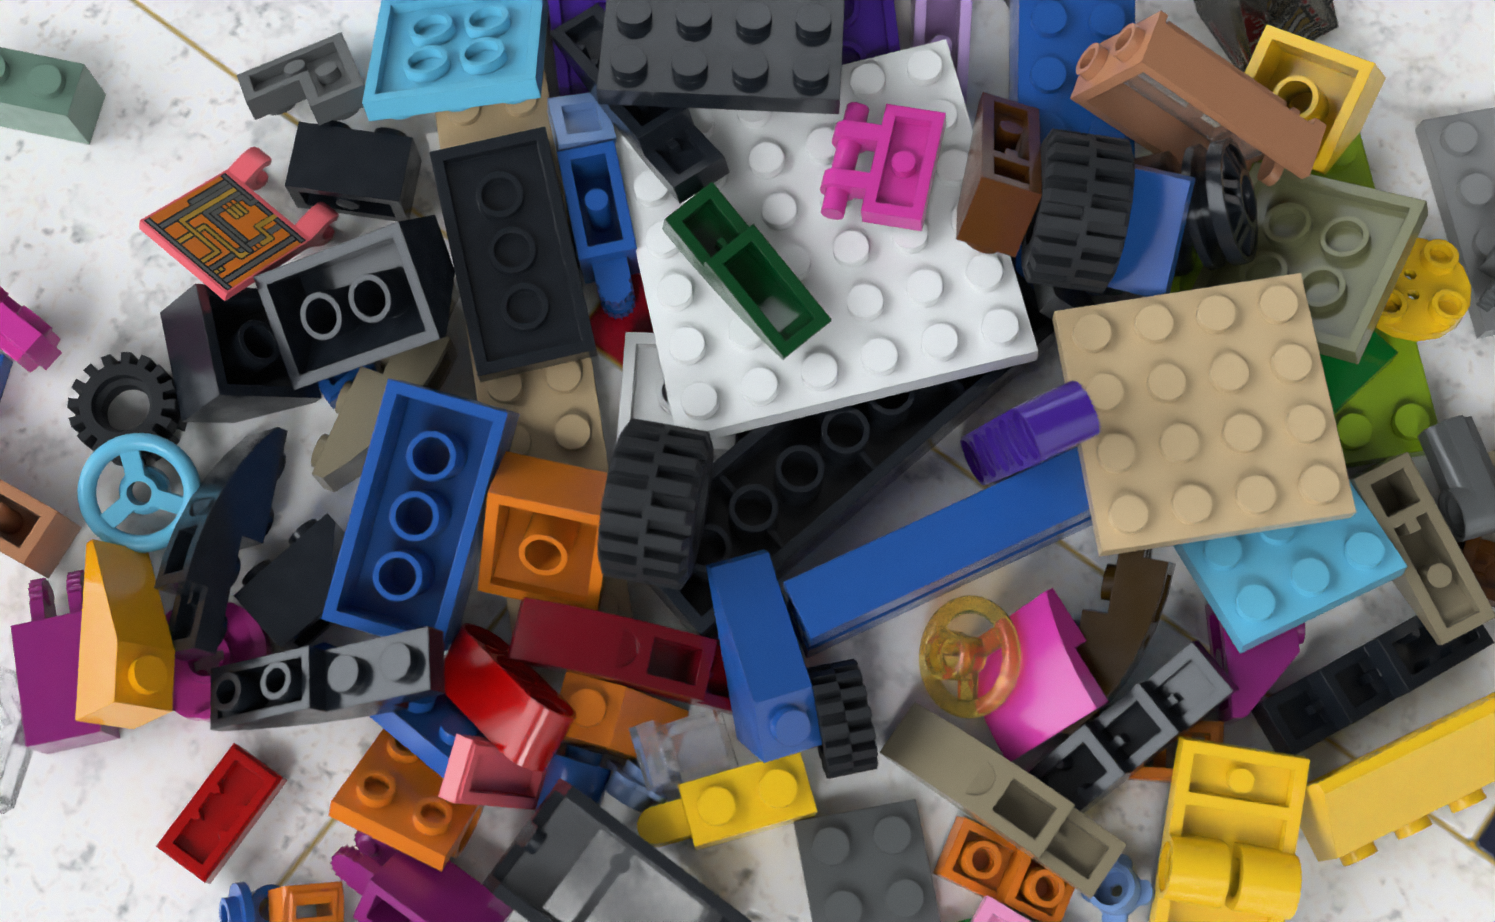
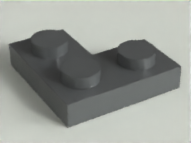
[237,32,365,126]

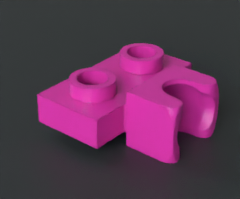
[0,286,62,373]

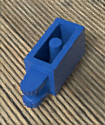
[557,140,640,320]

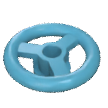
[77,433,201,553]

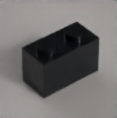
[285,120,422,222]

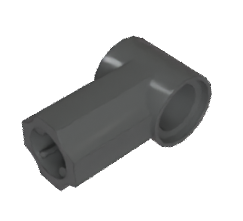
[1418,415,1495,543]

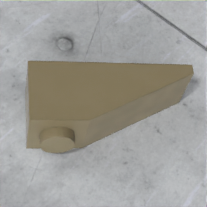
[1348,452,1495,645]

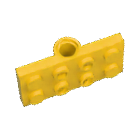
[1149,736,1310,922]

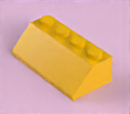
[1300,691,1495,867]

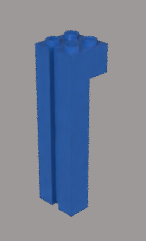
[782,447,1093,658]

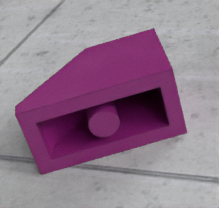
[1205,603,1306,725]

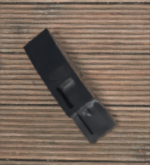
[154,427,288,661]
[210,626,445,731]

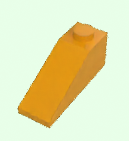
[75,539,175,729]

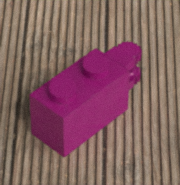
[11,570,120,754]
[330,831,514,922]

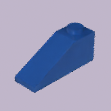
[706,549,822,763]

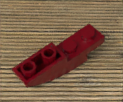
[507,597,733,715]

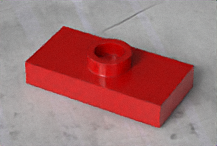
[156,743,288,884]

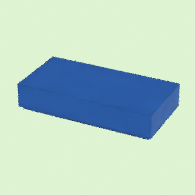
[1107,164,1196,297]

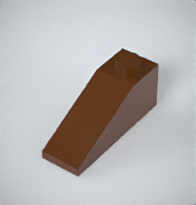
[956,92,1042,257]

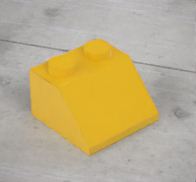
[1244,25,1386,175]

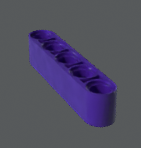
[960,380,1101,485]

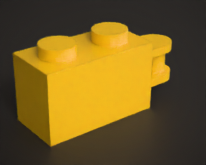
[637,752,818,851]

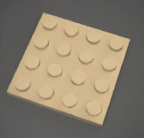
[1052,273,1356,557]

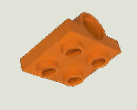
[328,728,484,871]

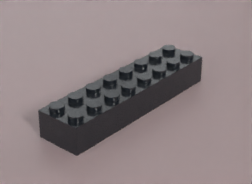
[648,269,1056,638]

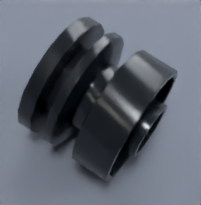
[1134,137,1258,277]

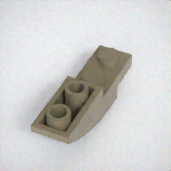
[311,283,460,492]
[880,702,1127,899]

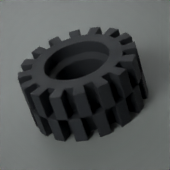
[67,352,187,466]
[806,658,878,779]

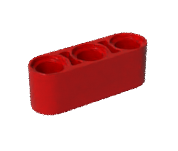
[444,623,577,772]

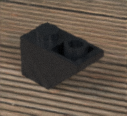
[233,513,345,651]

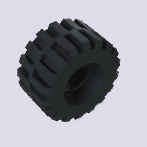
[1021,128,1135,293]
[597,418,714,590]

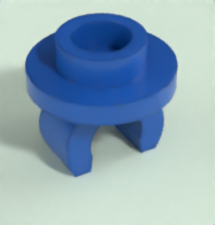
[219,882,281,922]

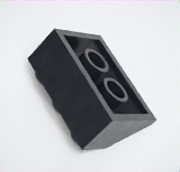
[253,215,455,390]

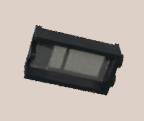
[482,778,752,922]

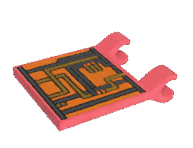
[139,147,339,301]

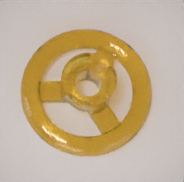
[919,595,1021,719]

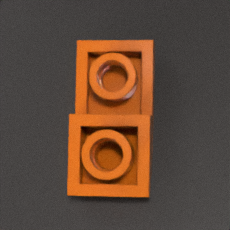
[933,816,1075,922]

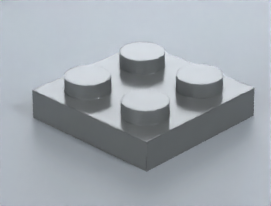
[793,799,941,922]

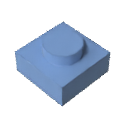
[547,93,616,152]

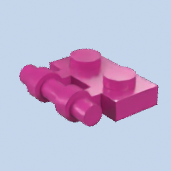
[820,102,946,231]

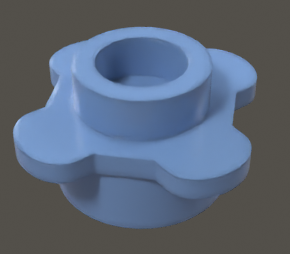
[604,758,668,813]
[1081,853,1155,922]

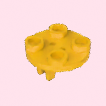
[1375,237,1471,342]

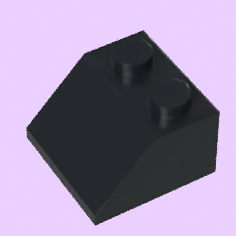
[160,283,322,423]

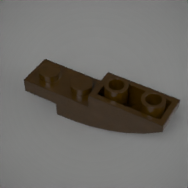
[1061,548,1176,735]

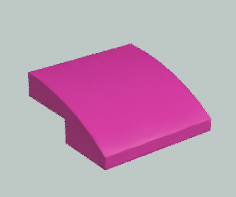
[962,587,1109,762]

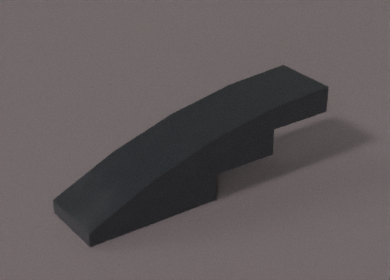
[549,3,730,204]
[1251,615,1494,755]
[1028,640,1239,814]

